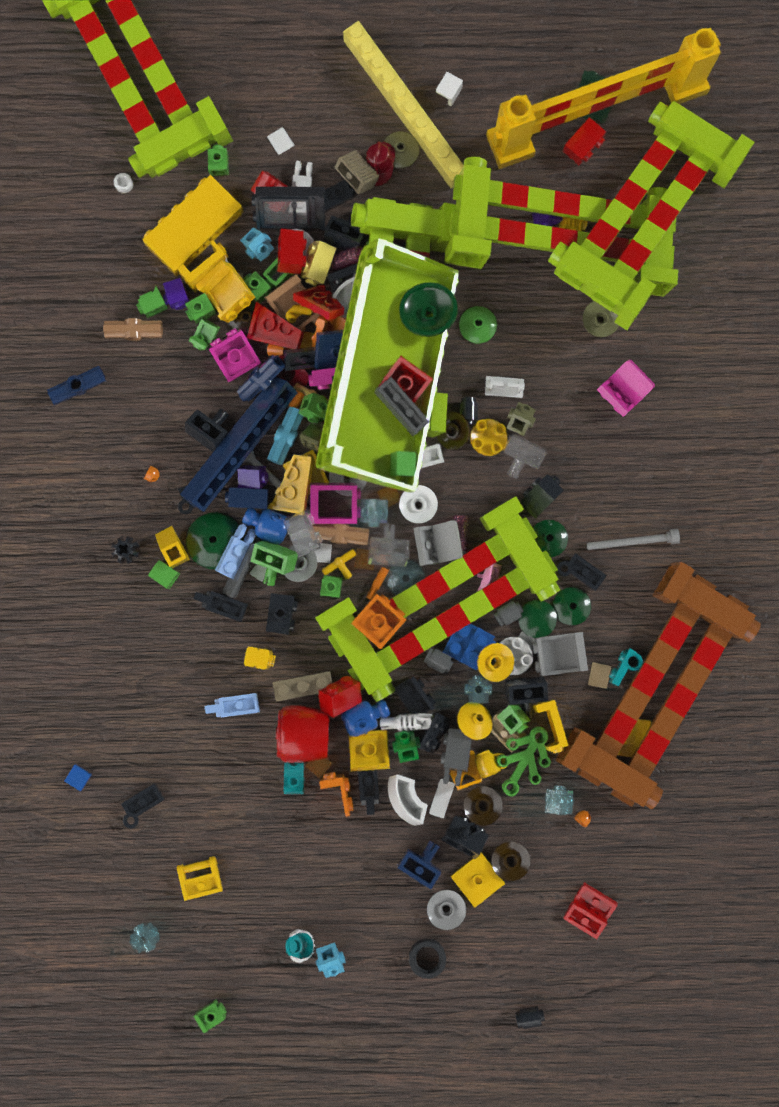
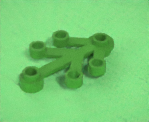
[496,726,551,796]

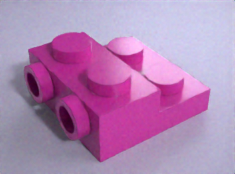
[208,328,261,382]
[308,368,336,390]

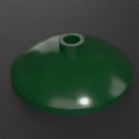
[399,282,458,337]
[186,512,244,570]

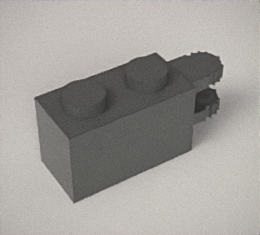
[441,728,472,786]

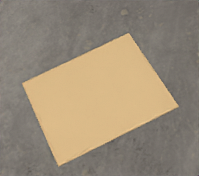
[588,662,611,689]

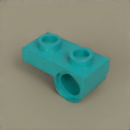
[609,649,643,686]
[284,762,304,794]

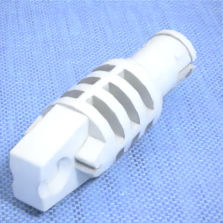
[380,713,434,731]

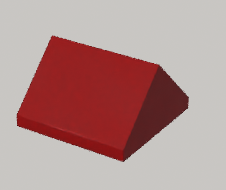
[378,356,433,403]

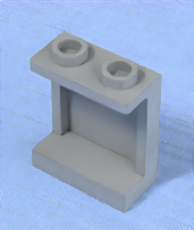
[532,632,588,676]

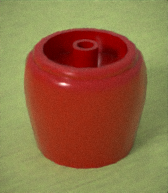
[276,705,329,763]

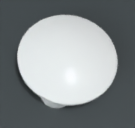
[495,637,533,675]

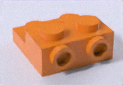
[351,594,406,649]

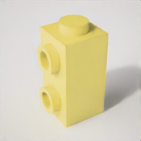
[301,241,336,286]

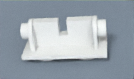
[485,376,524,398]

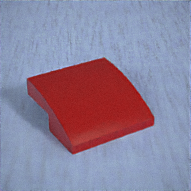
[563,882,618,939]

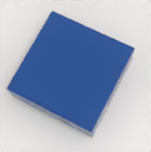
[64,764,92,791]

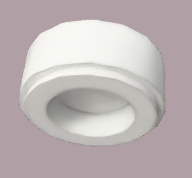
[114,173,133,193]

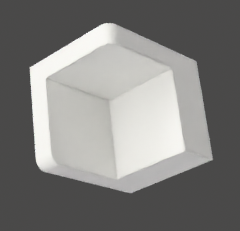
[436,72,463,106]

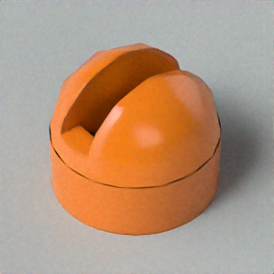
[144,465,160,482]
[574,810,591,828]

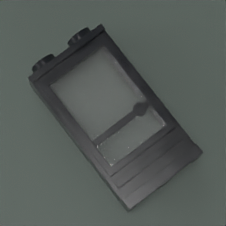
[252,187,326,230]

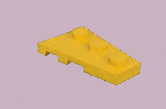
[267,455,314,515]

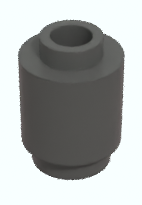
[493,601,523,627]
[423,648,453,674]

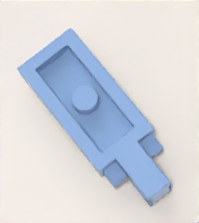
[205,693,260,717]

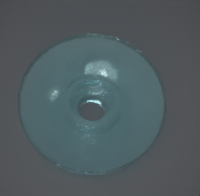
[387,560,425,595]

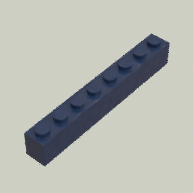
[180,376,298,512]

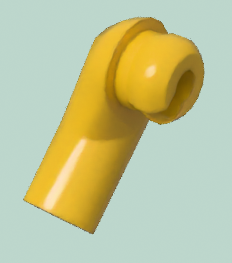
[285,304,312,323]

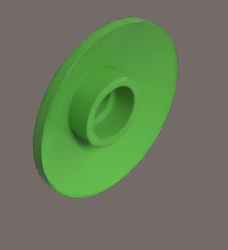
[459,306,497,344]

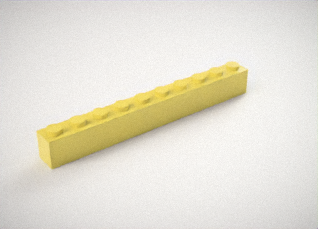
[343,21,464,188]

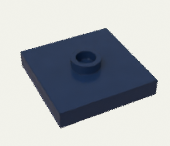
[314,330,344,370]

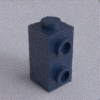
[225,487,269,509]

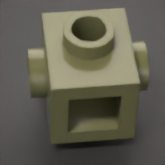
[507,402,536,436]

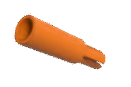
[366,567,389,600]

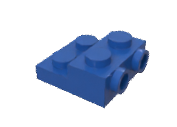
[443,624,496,671]

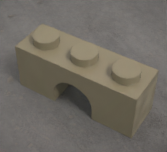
[272,671,333,702]

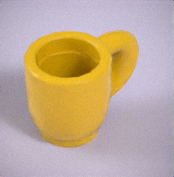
[475,750,506,778]

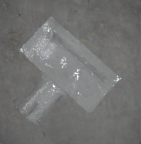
[503,433,547,479]
[283,510,323,557]
[368,524,410,567]

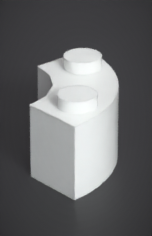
[388,775,428,826]

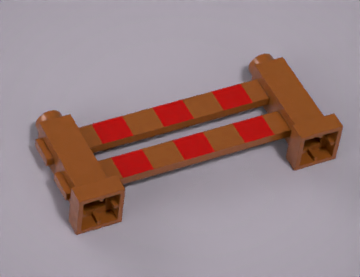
[555,562,761,809]

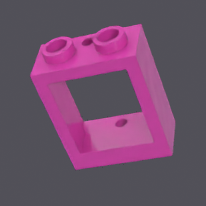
[310,483,361,524]

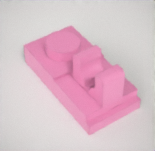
[477,563,502,591]

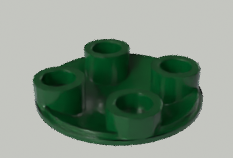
[518,600,557,638]

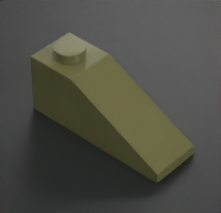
[300,423,324,453]

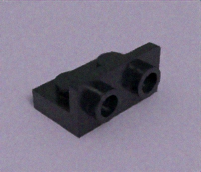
[327,264,358,293]

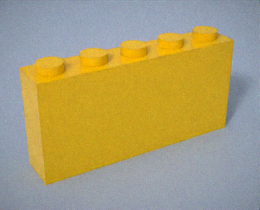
[143,175,244,276]

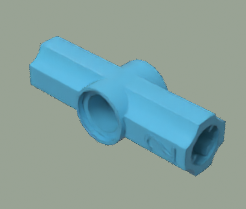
[267,406,304,466]

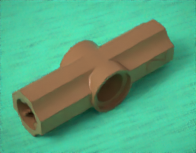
[103,318,163,341]
[310,524,369,546]

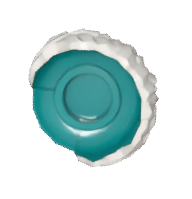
[285,929,315,963]

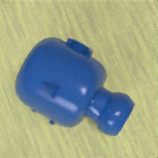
[242,508,291,545]
[341,700,390,737]

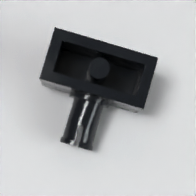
[324,211,366,256]
[185,408,229,452]
[520,474,564,519]
[266,593,298,635]
[505,676,548,719]
[441,816,490,860]

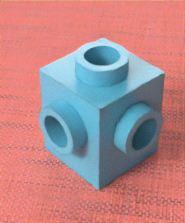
[240,227,274,261]
[316,943,346,978]

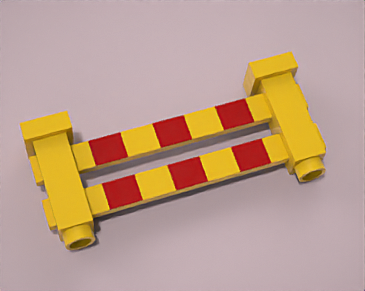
[486,28,721,169]

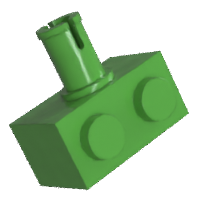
[250,540,298,586]

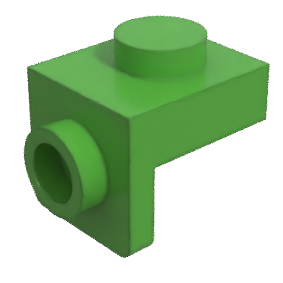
[189,318,220,350]

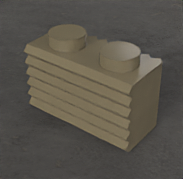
[334,150,379,195]

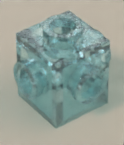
[360,499,388,527]
[464,676,492,703]
[545,785,574,815]
[129,922,160,953]

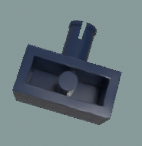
[397,840,441,889]

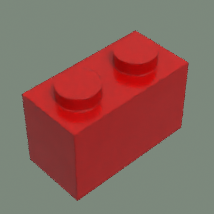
[563,117,606,166]
[277,229,307,274]
[319,676,362,718]

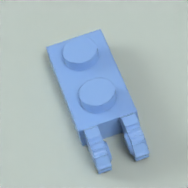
[215,524,256,579]

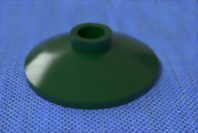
[533,520,568,557]
[553,587,591,626]

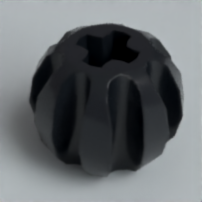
[111,536,140,564]

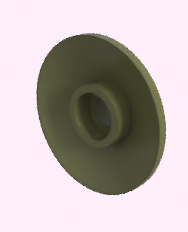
[384,132,419,169]
[582,301,619,337]

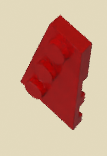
[293,284,344,320]
[247,302,304,349]

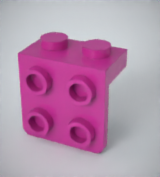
[597,360,655,417]

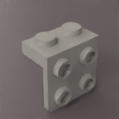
[414,520,463,566]

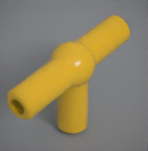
[322,549,356,580]

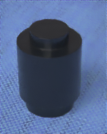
[459,397,478,426]
[515,1006,545,1029]

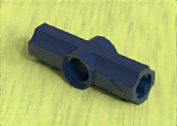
[237,355,285,402]
[47,366,107,405]

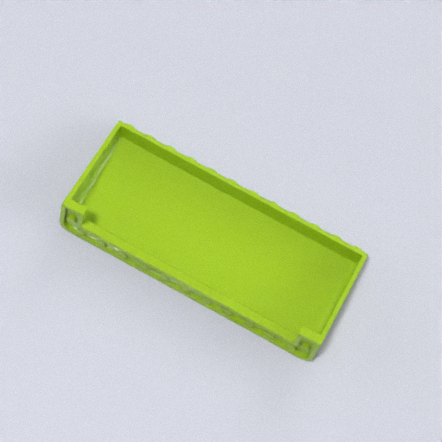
[316,238,459,493]

